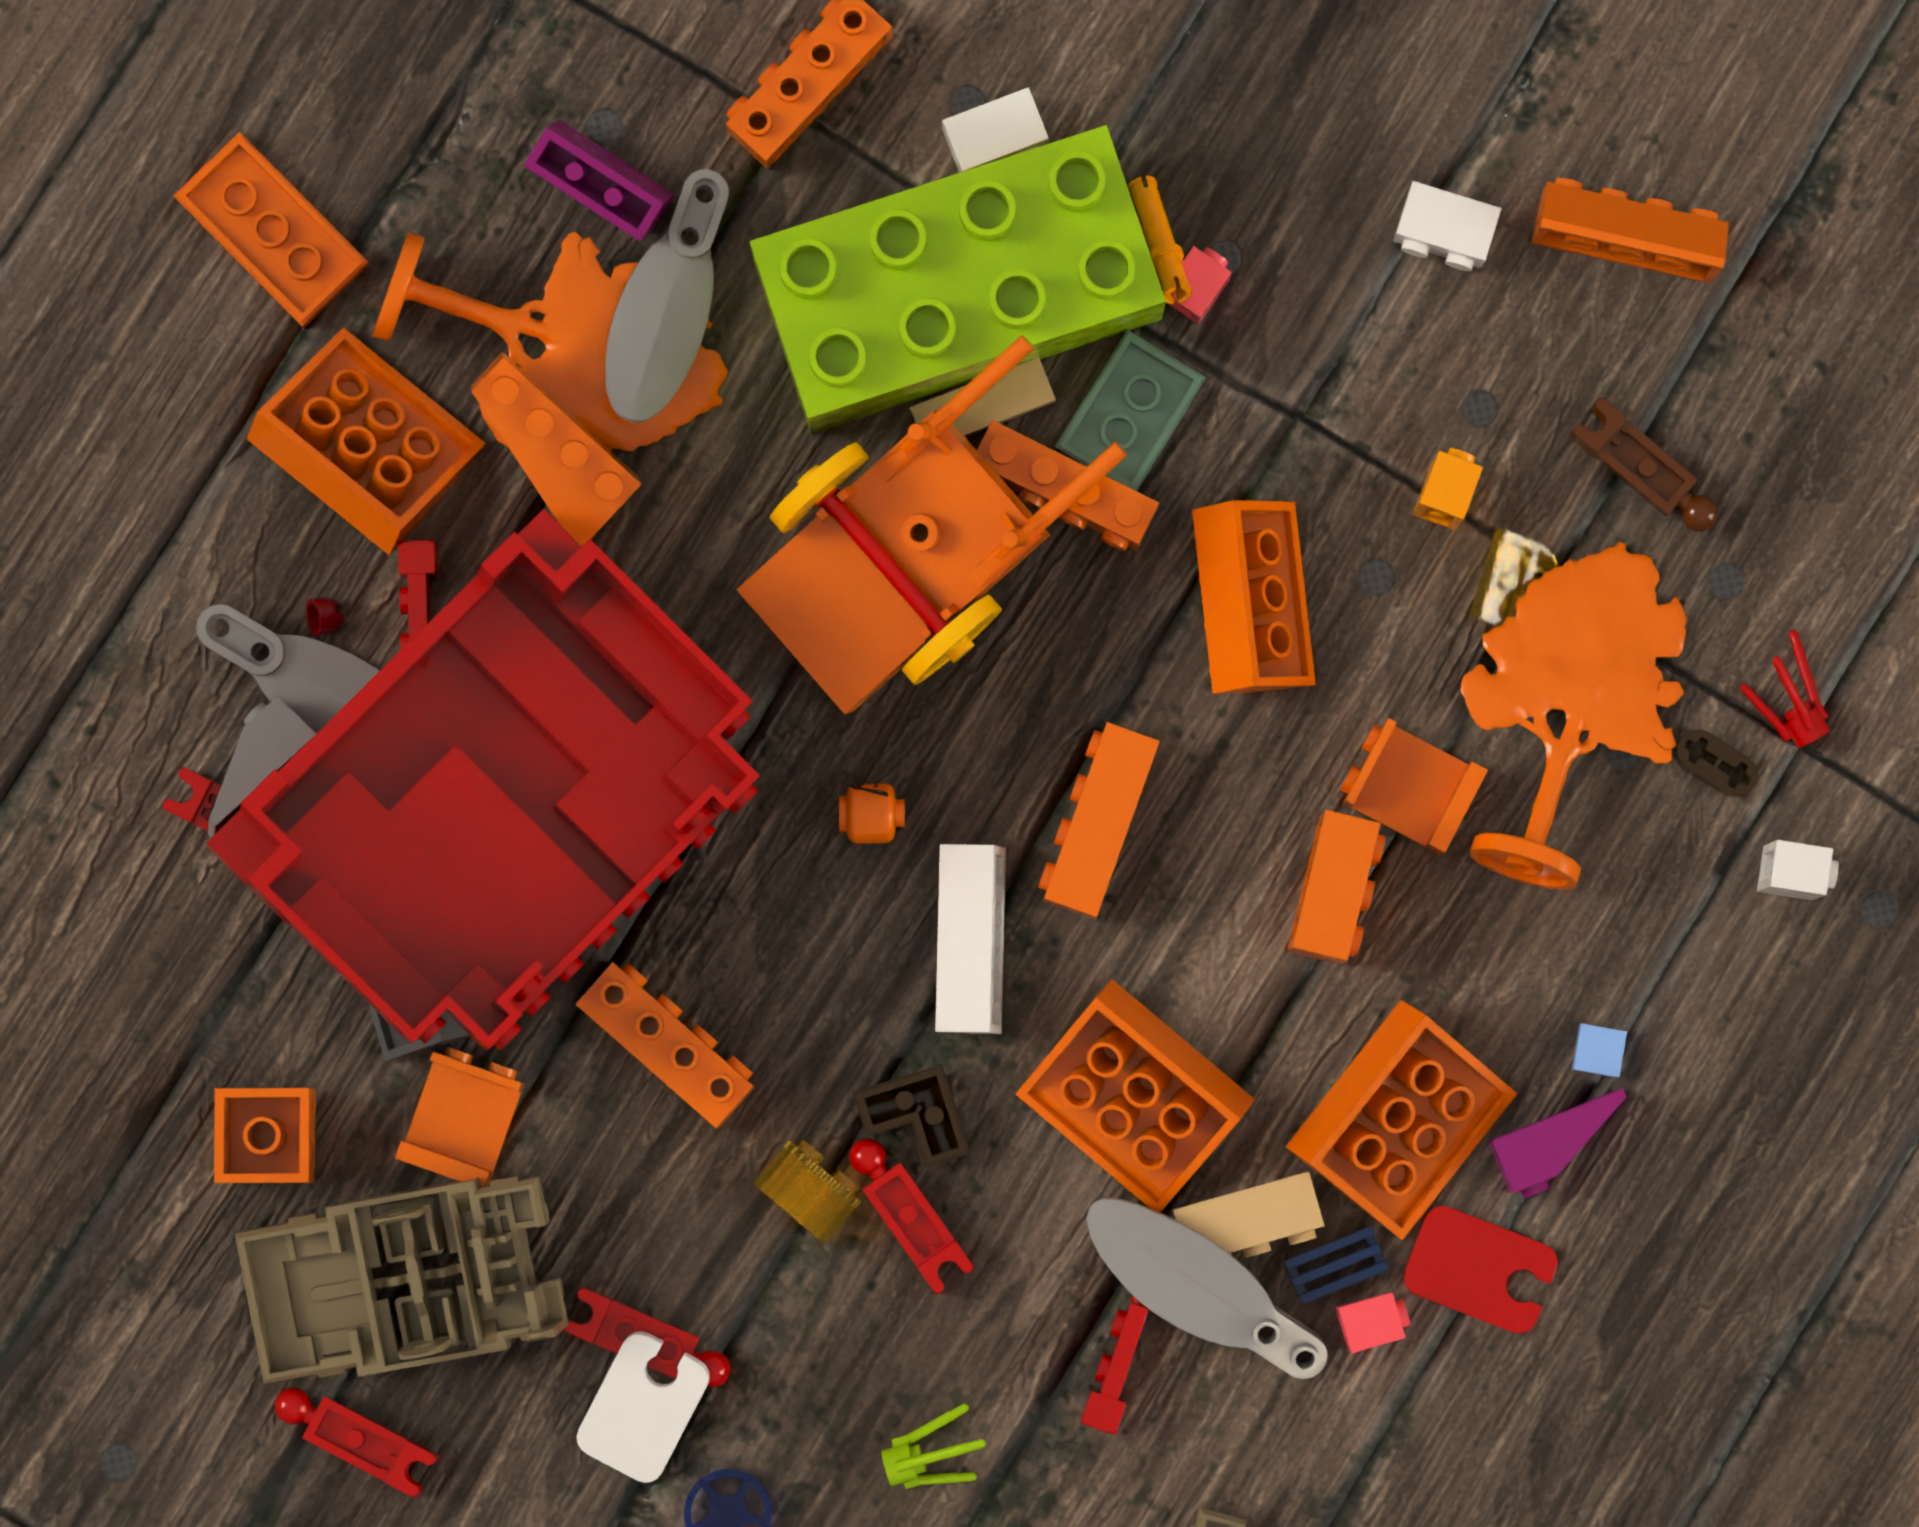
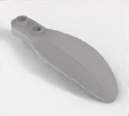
[605,169,729,423]
[196,604,380,733]
[1087,1198,1328,1379]

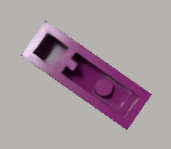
[1488,1088,1626,1199]

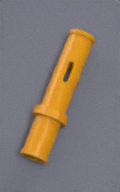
[1128,176,1192,304]

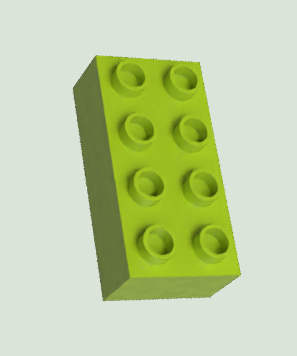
[749,125,1166,434]

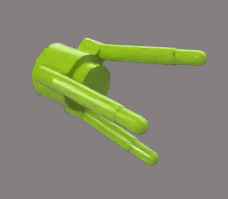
[881,1403,986,1489]

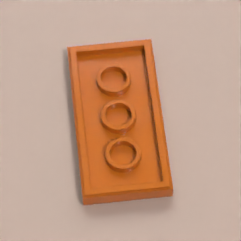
[173,132,370,328]

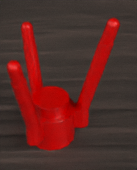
[1740,630,1830,749]

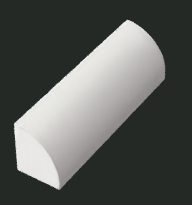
[935,844,1006,1034]

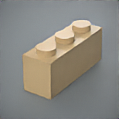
[1172,1172,1325,1258]

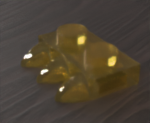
[1469,529,1558,627]

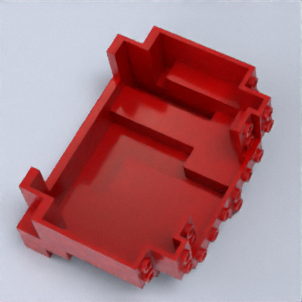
[206,509,760,1051]

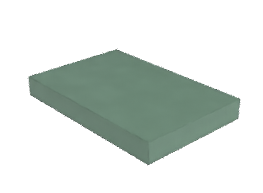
[1055,330,1206,491]

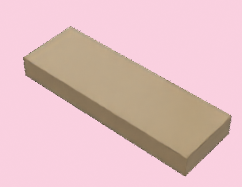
[910,357,1056,437]

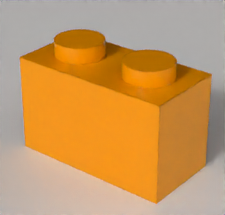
[1412,448,1483,531]

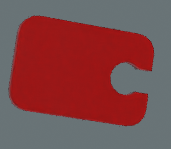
[1403,1206,1558,1334]

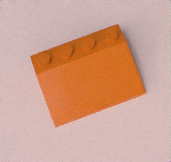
[246,327,486,556]
[1015,979,1255,1213]
[1285,1000,1517,1240]

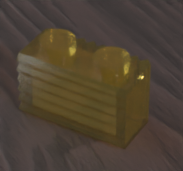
[753,1139,861,1244]

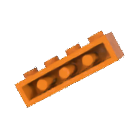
[726,0,893,170]
[977,420,1159,551]
[1038,722,1160,920]
[575,962,755,1129]

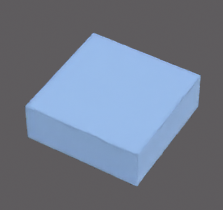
[1572,1023,1627,1078]

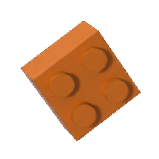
[214,1088,316,1183]

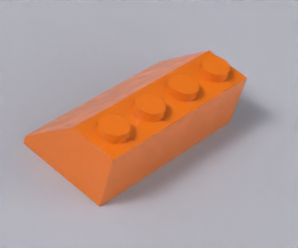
[1531,178,1729,284]
[1192,500,1316,694]

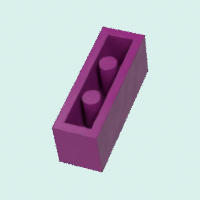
[523,119,675,242]

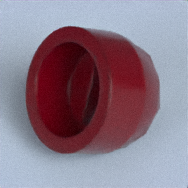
[306,597,344,636]

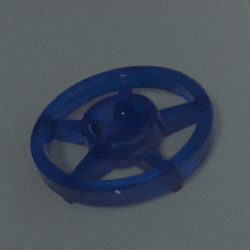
[684,1469,772,1527]

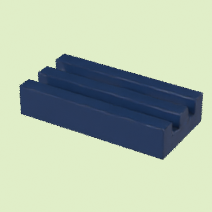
[1284,1226,1389,1305]

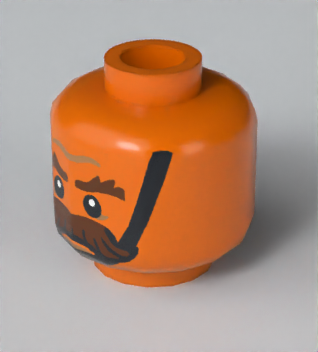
[839,783,905,844]

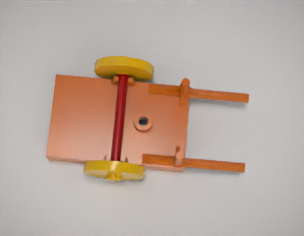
[736,335,1127,714]

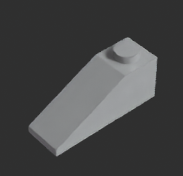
[208,696,317,838]

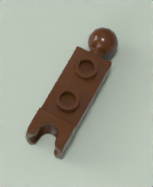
[1569,398,1718,532]

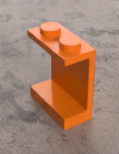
[1340,718,1488,855]
[395,1047,525,1186]

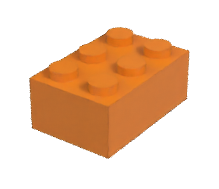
[1287,810,1386,965]

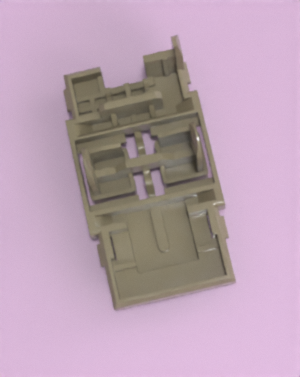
[235,1175,569,1384]

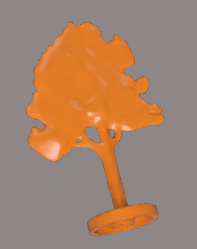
[372,231,728,452]
[1460,542,1687,890]

